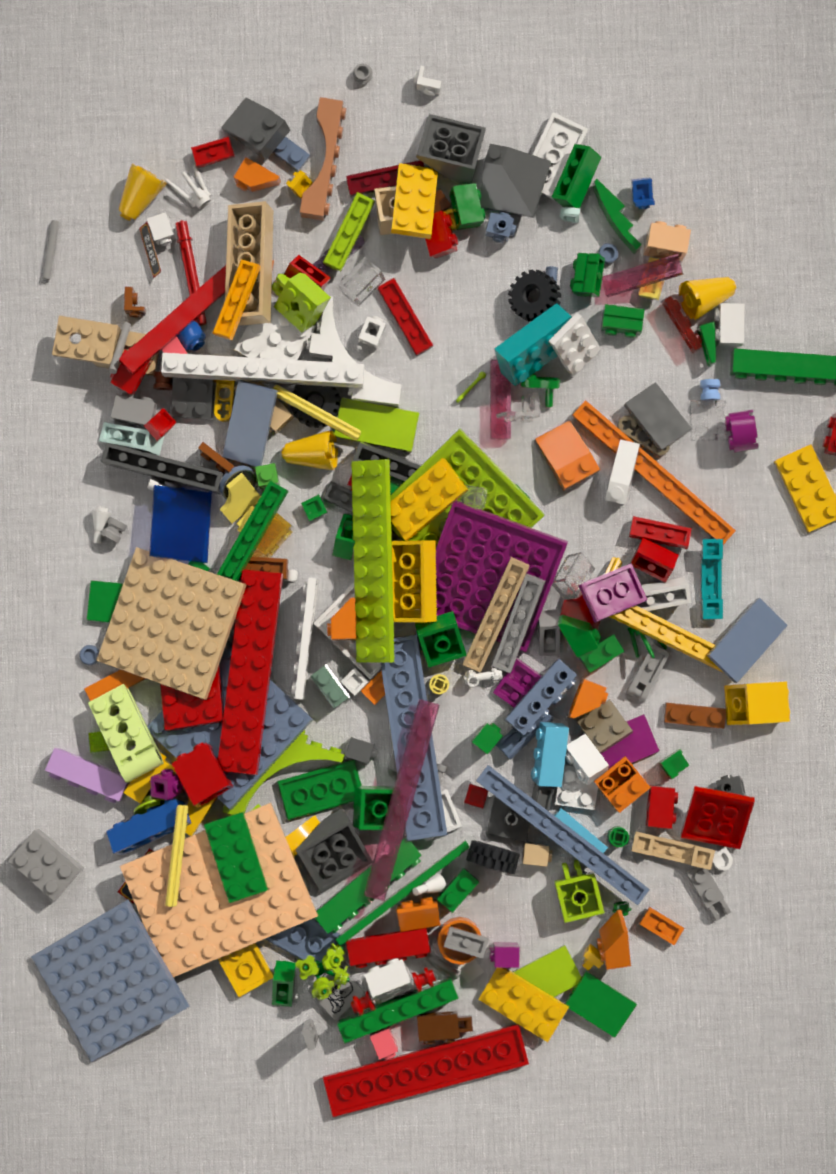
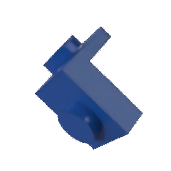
[631,177,655,209]

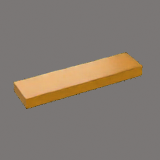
[212,259,261,340]

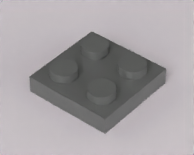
[171,377,213,419]

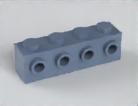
[504,659,577,736]

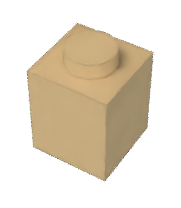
[522,842,552,867]

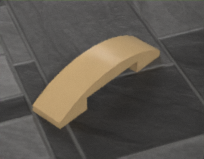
[631,831,715,870]

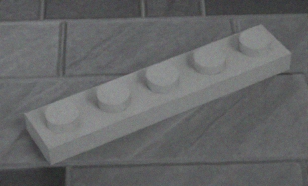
[492,574,545,673]

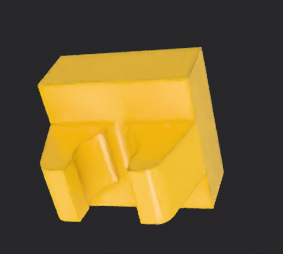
[286,170,313,199]
[582,943,604,971]

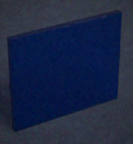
[149,485,212,563]

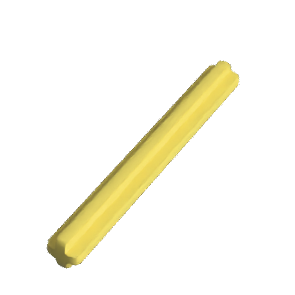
[273,385,361,441]
[166,805,188,907]

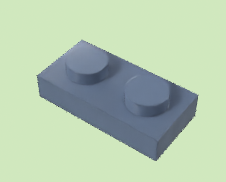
[273,137,311,172]

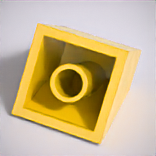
[724,681,790,725]

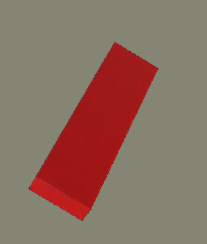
[377,278,433,356]

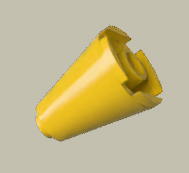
[118,163,167,221]
[678,277,736,320]
[281,430,338,471]

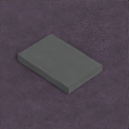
[624,382,692,451]

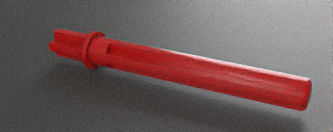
[175,220,207,326]

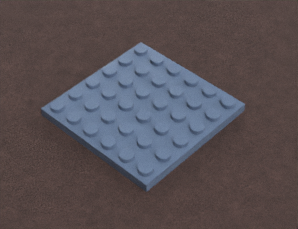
[147,640,314,810]
[31,900,189,1062]

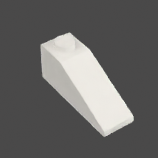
[606,440,640,505]

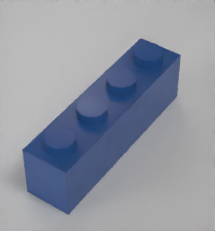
[106,798,191,855]

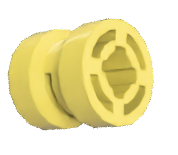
[429,674,449,694]

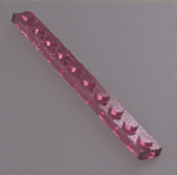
[364,699,440,901]

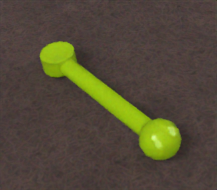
[455,371,486,403]

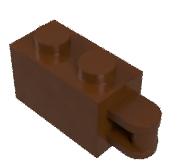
[417,1011,473,1044]

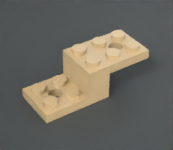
[52,316,159,376]

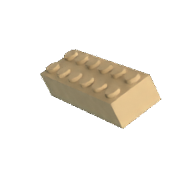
[225,201,274,326]

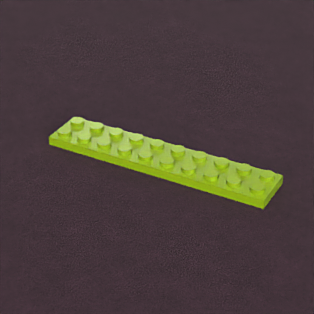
[351,459,394,663]

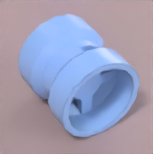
[700,379,721,402]

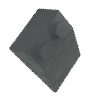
[221,98,291,160]

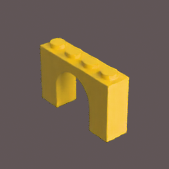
[124,752,218,836]

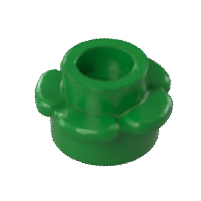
[612,901,632,916]

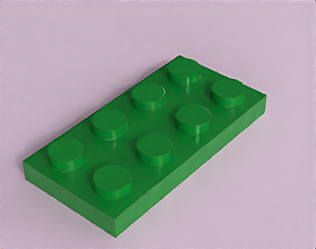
[204,811,269,903]

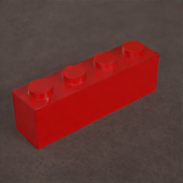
[346,928,431,968]

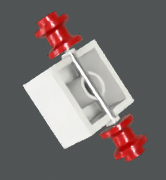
[350,959,436,1016]

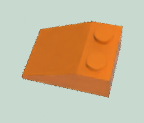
[535,420,600,491]

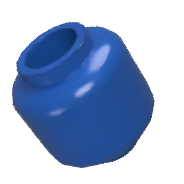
[177,321,206,351]

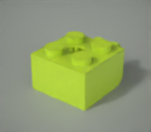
[271,273,331,333]
[554,859,604,923]

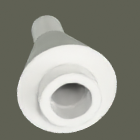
[92,506,112,544]
[413,873,446,896]

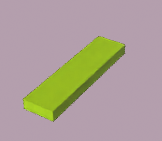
[323,192,375,272]

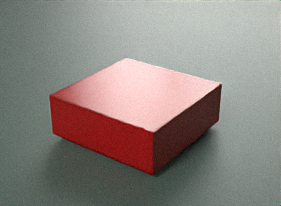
[464,784,488,809]

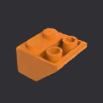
[594,756,651,813]
[397,897,441,932]

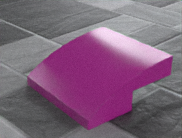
[493,658,542,707]

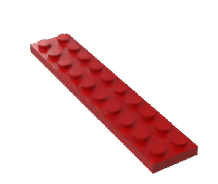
[218,569,283,775]
[323,1024,529,1117]

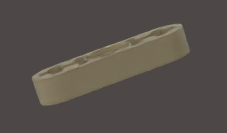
[617,416,670,456]

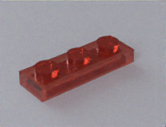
[662,296,702,354]

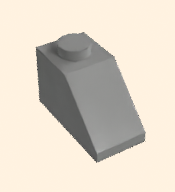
[538,610,560,656]

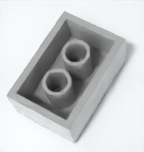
[8,829,84,901]

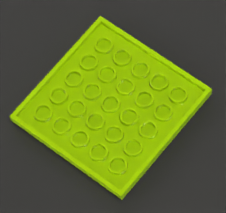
[390,428,545,548]

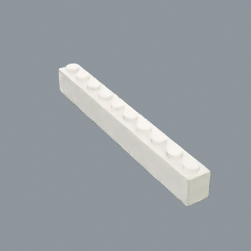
[161,353,365,388]

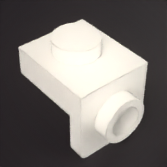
[414,66,441,96]

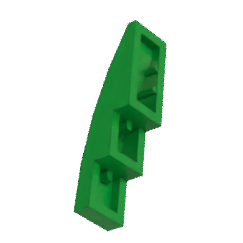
[592,179,642,254]

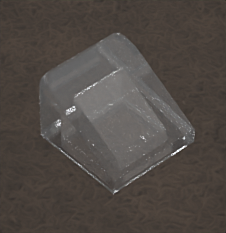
[460,485,487,510]

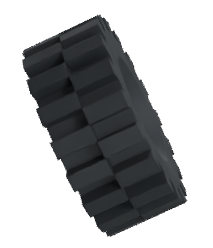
[508,269,561,322]
[291,384,340,428]
[466,840,520,874]

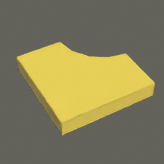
[220,473,261,524]

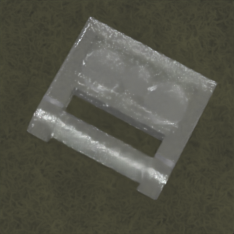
[690,400,727,441]

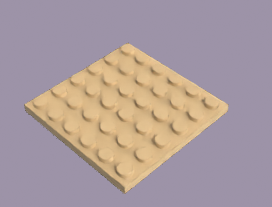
[96,547,246,700]

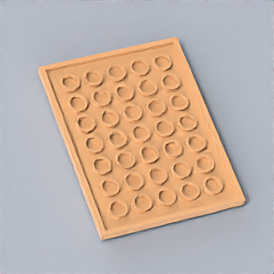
[120,802,318,977]

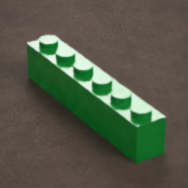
[730,348,836,386]
[315,836,422,934]
[337,977,459,1043]

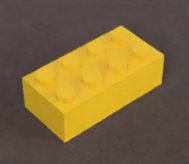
[392,540,437,622]

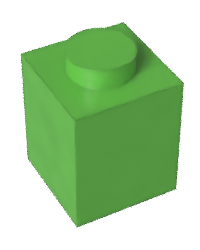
[255,463,280,489]

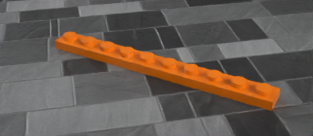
[572,400,736,545]

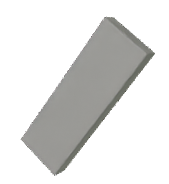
[302,1019,319,1051]

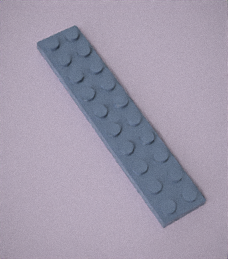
[381,635,448,841]

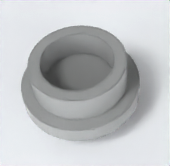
[353,64,373,84]

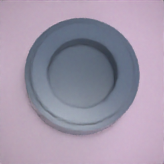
[598,243,618,264]
[80,645,100,665]

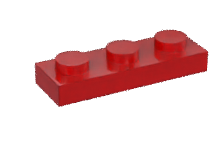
[629,516,692,549]

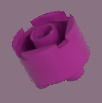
[725,410,759,453]

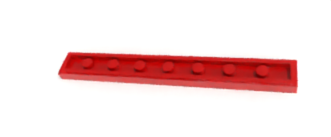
[118,265,226,375]

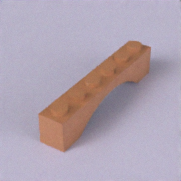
[300,97,347,221]

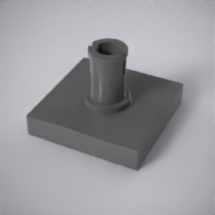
[487,795,530,842]

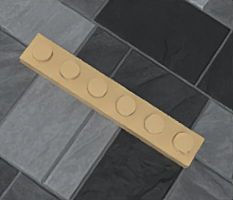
[462,557,529,673]

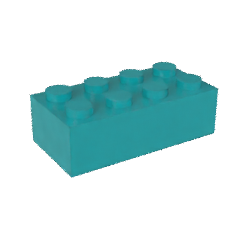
[494,303,572,386]

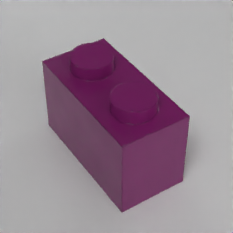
[489,942,520,968]

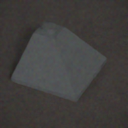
[416,114,486,184]
[480,144,551,218]
[296,808,373,893]

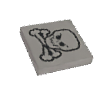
[308,965,365,1021]

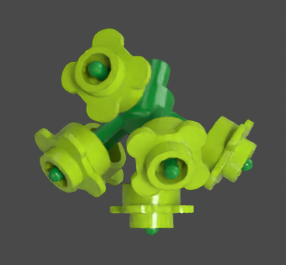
[296,943,350,1000]

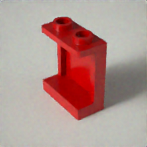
[171,743,234,808]

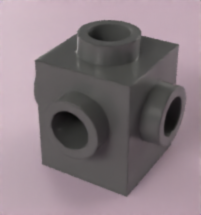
[714,775,746,796]

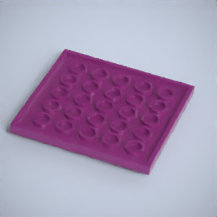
[436,501,568,652]

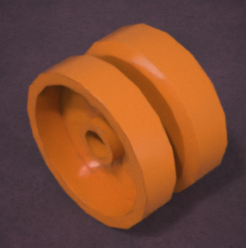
[437,917,481,965]

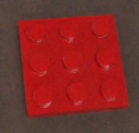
[160,666,224,731]
[681,786,755,849]

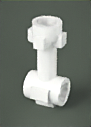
[464,667,502,687]

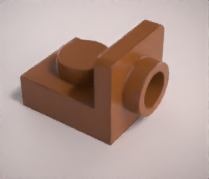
[124,287,146,317]

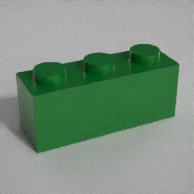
[551,144,602,208]

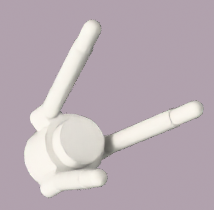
[165,165,211,209]

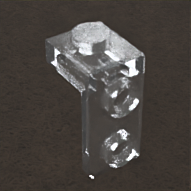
[496,393,540,423]

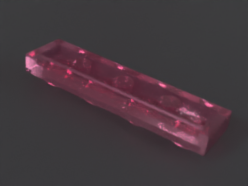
[602,254,684,298]
[490,359,511,440]

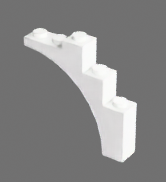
[306,296,401,407]

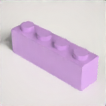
[45,748,130,803]

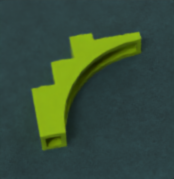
[222,730,345,815]

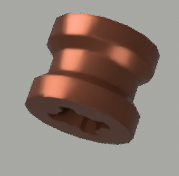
[153,371,173,390]

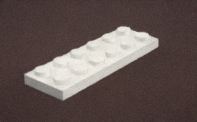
[292,578,318,700]

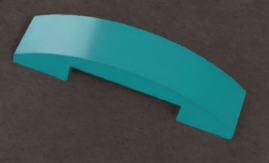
[701,539,723,619]

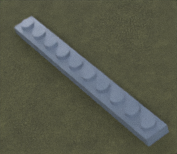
[476,765,650,905]

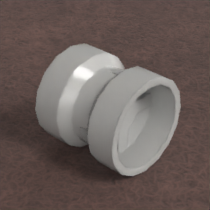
[101,517,127,543]

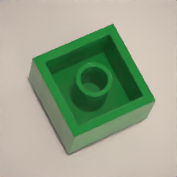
[415,611,467,668]
[353,786,400,830]

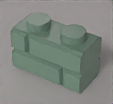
[310,664,350,709]

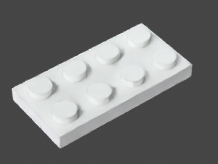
[532,112,588,200]

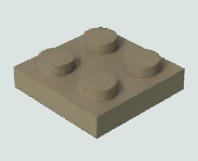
[577,699,633,754]

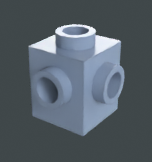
[485,212,516,243]

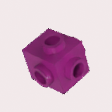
[150,769,183,800]

